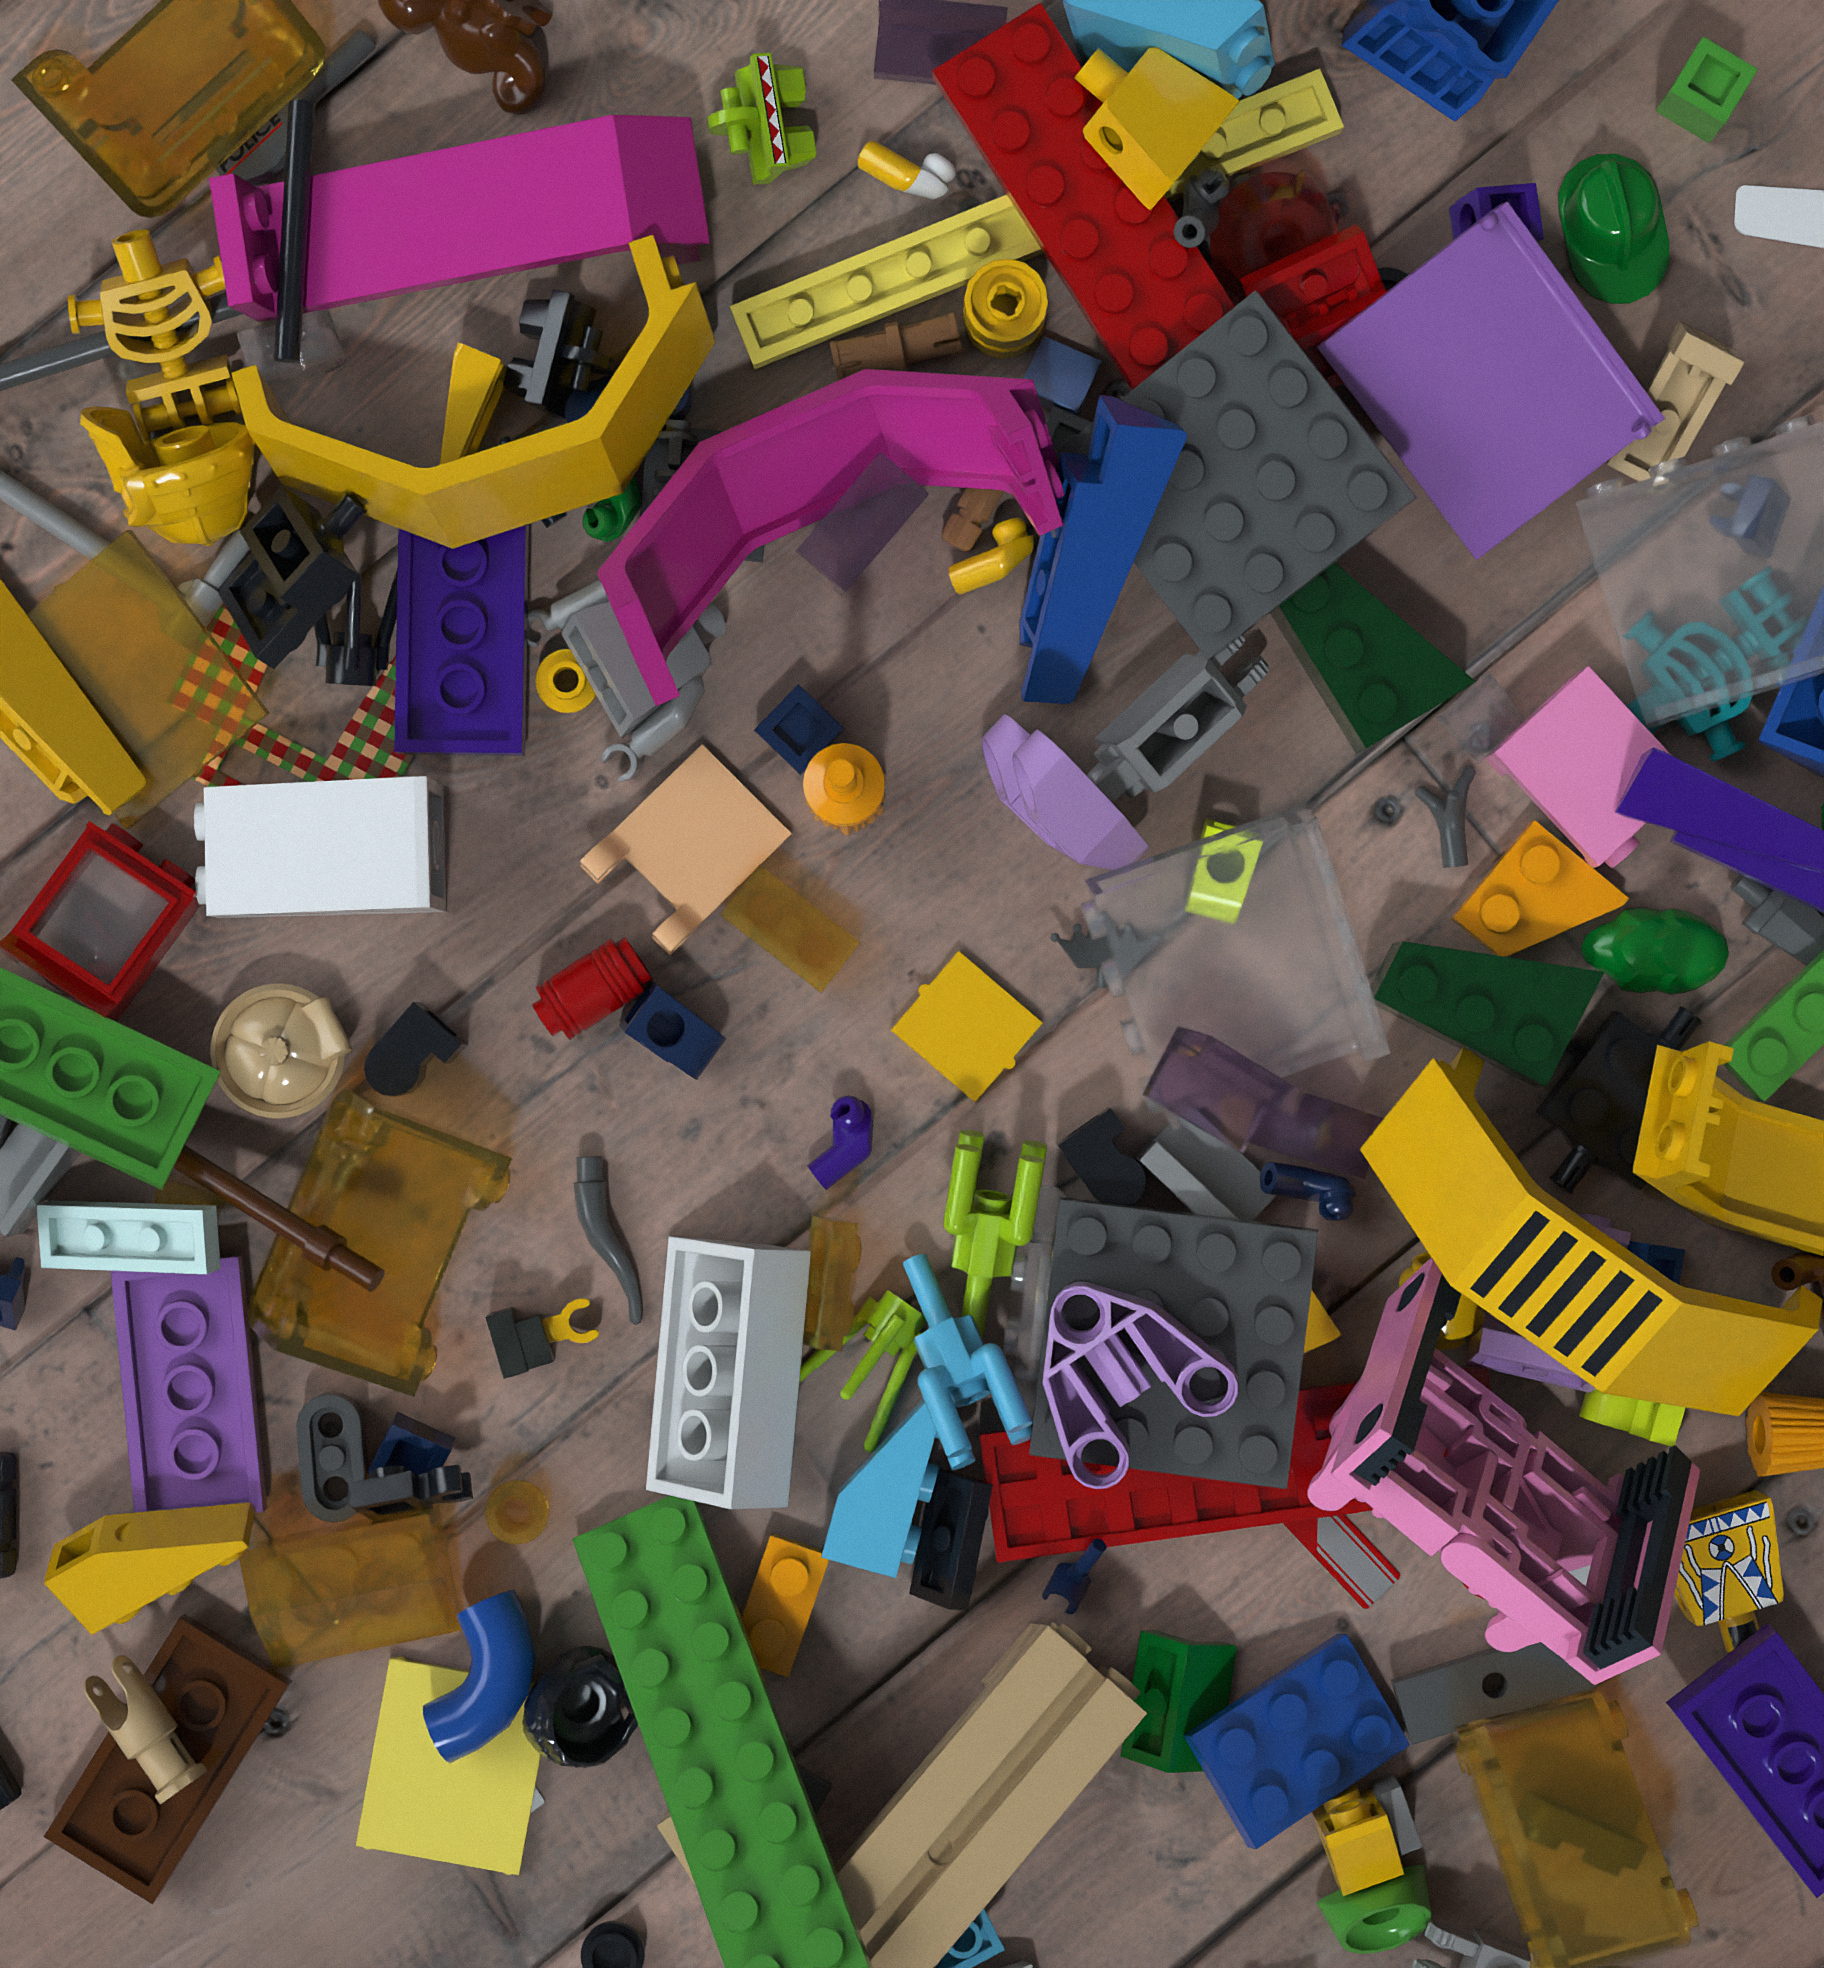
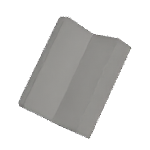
[1136,1106,1277,1221]
[0,1123,81,1237]

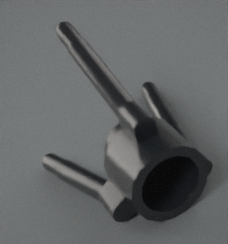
[314,568,398,686]

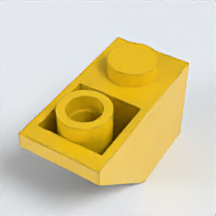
[1311,1785,1404,1896]

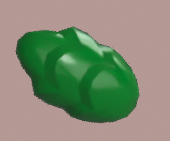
[1580,907,1729,995]

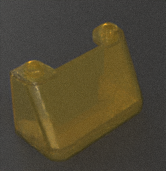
[11,0,325,218]
[247,1089,512,1397]
[1451,1692,1699,1968]

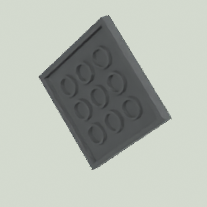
[1055,290,1417,660]
[1029,1197,1318,1489]

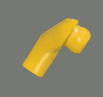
[948,517,1034,595]

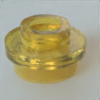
[485,1479,550,1544]

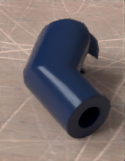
[1260,1162,1356,1221]

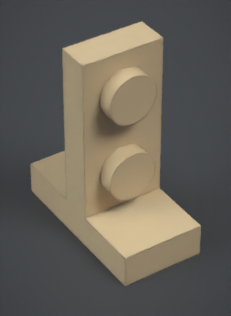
[1606,320,1744,494]

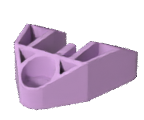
[981,714,1149,872]
[1042,1282,1238,1489]

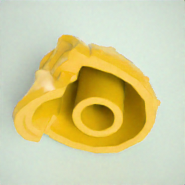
[80,406,256,546]

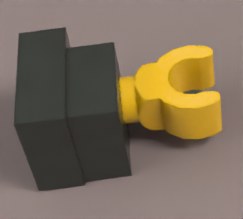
[485,1297,599,1379]

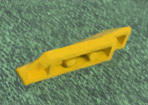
[0,579,146,816]

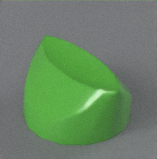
[1316,1865,1431,1954]

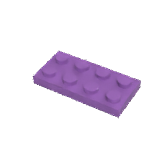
[111,1255,268,1513]

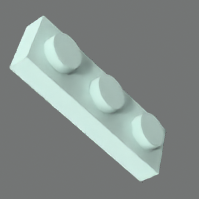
[37,1200,221,1274]

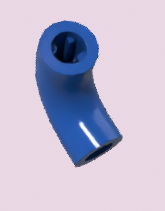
[423,1590,536,1763]

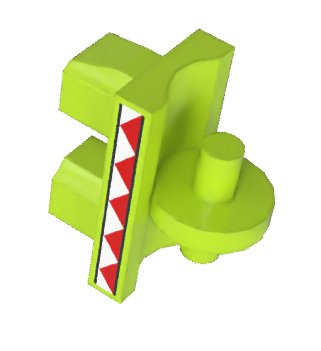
[707,52,817,185]

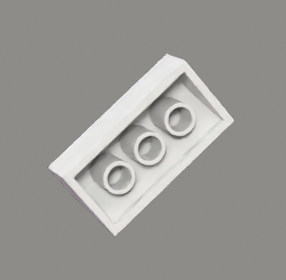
[646,1236,811,1509]

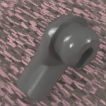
[1174,166,1230,248]

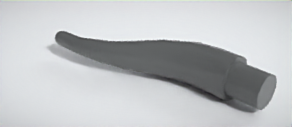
[573,1156,642,1325]

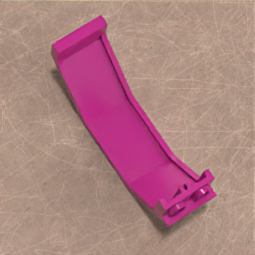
[597,369,1064,706]

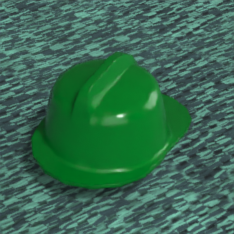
[1558,154,1670,304]

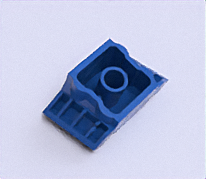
[1341,0,1559,122]

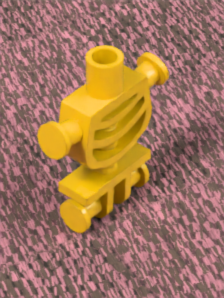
[67,229,243,441]

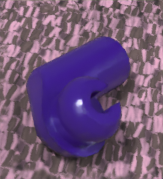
[807,1095,874,1190]

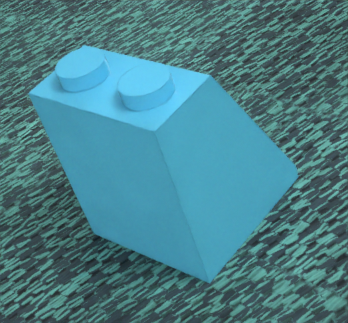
[1062,0,1275,99]

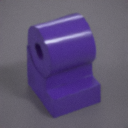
[1449,183,1544,242]

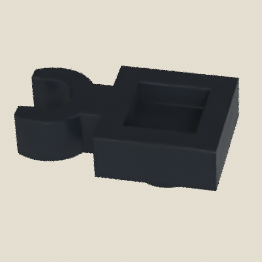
[349,1465,473,1521]

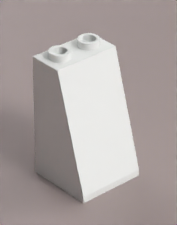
[194,776,447,918]

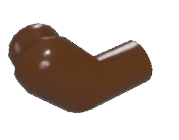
[1771,1253,1824,1297]

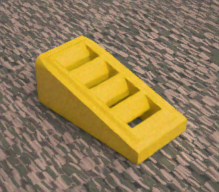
[439,342,507,465]

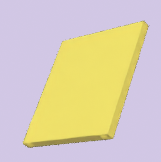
[356,1656,541,1875]

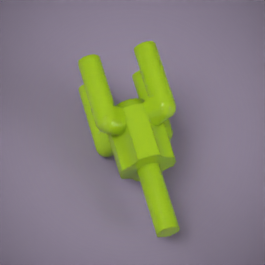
[943,1130,1048,1339]

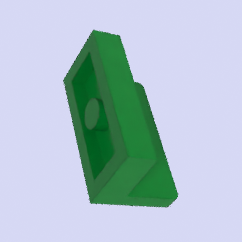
[1120,1630,1237,1773]

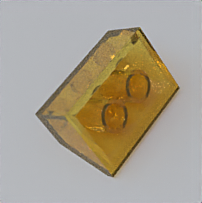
[238,1504,462,1669]

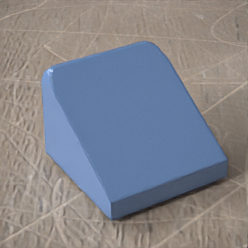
[1024,336,1102,416]

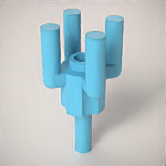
[903,1254,1033,1470]

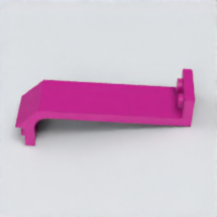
[209,115,710,322]

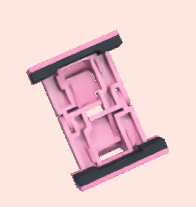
[1308,1257,1700,1685]

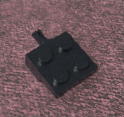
[217,485,368,669]

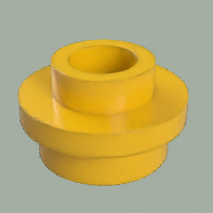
[535,649,597,714]

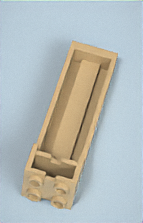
[834,1622,1147,1968]

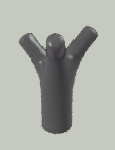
[1415,767,1476,868]

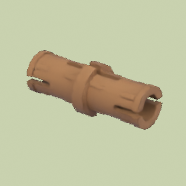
[830,312,963,380]

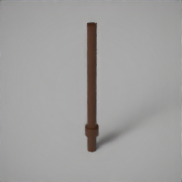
[174,1145,385,1292]

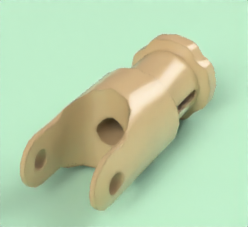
[83,1655,208,1804]

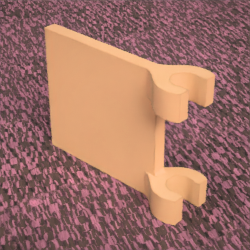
[580,744,792,956]

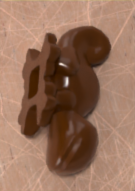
[378,0,553,115]

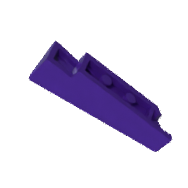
[1615,748,1824,913]

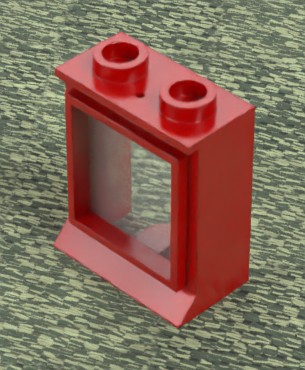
[0,821,202,1022]

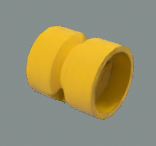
[963,259,1048,359]

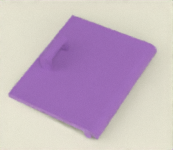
[1316,201,1665,560]

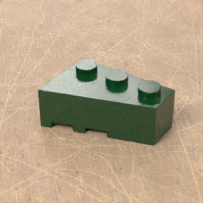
[1270,563,1476,755]
[1364,941,1605,1087]

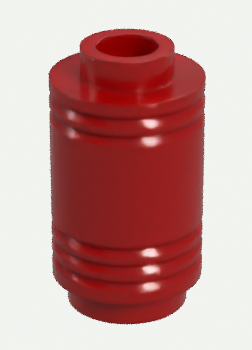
[532,937,653,1040]

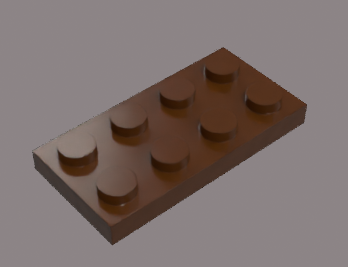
[44,1614,292,1905]

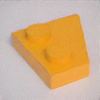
[1450,820,1629,957]

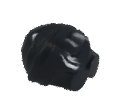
[522,1646,638,1768]

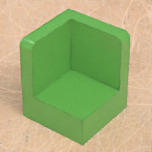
[1656,36,1758,143]

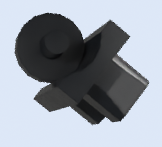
[503,289,615,419]

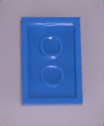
[1183,1633,1410,1849]

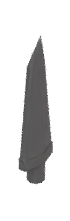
[1730,874,1824,965]

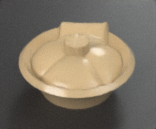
[210,983,353,1118]

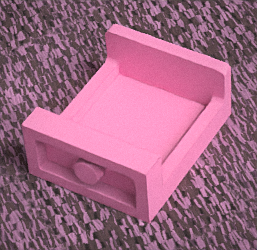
[1485,666,1671,868]

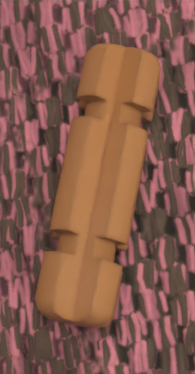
[942,488,1004,553]

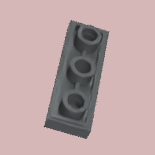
[1390,1642,1596,1745]

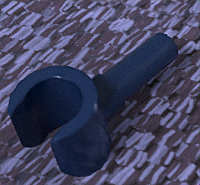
[1042,1538,1107,1614]

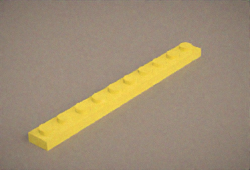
[729,68,1344,370]

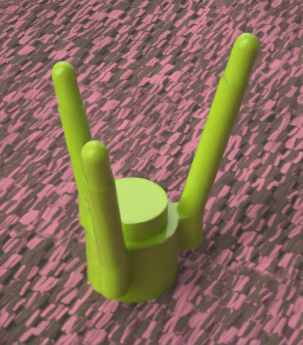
[799,1290,926,1452]

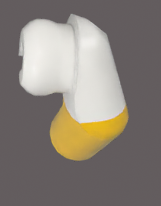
[858,140,956,200]

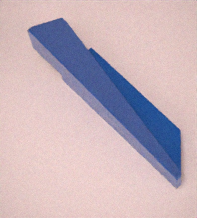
[1019,395,1187,704]

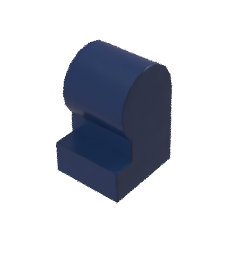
[619,980,727,1080]

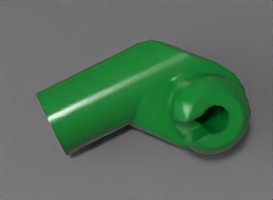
[582,475,642,542]

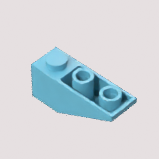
[821,1399,939,1578]

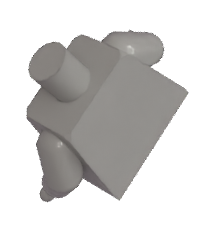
[527,580,727,782]

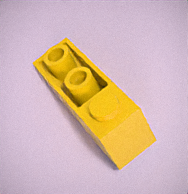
[44,1502,256,1635]

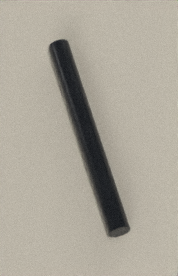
[274,100,315,363]

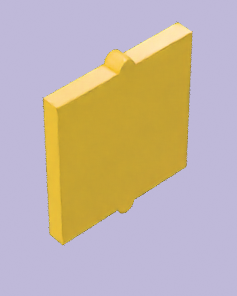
[891,951,1043,1102]

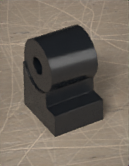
[364,1002,468,1097]
[1056,1107,1146,1206]

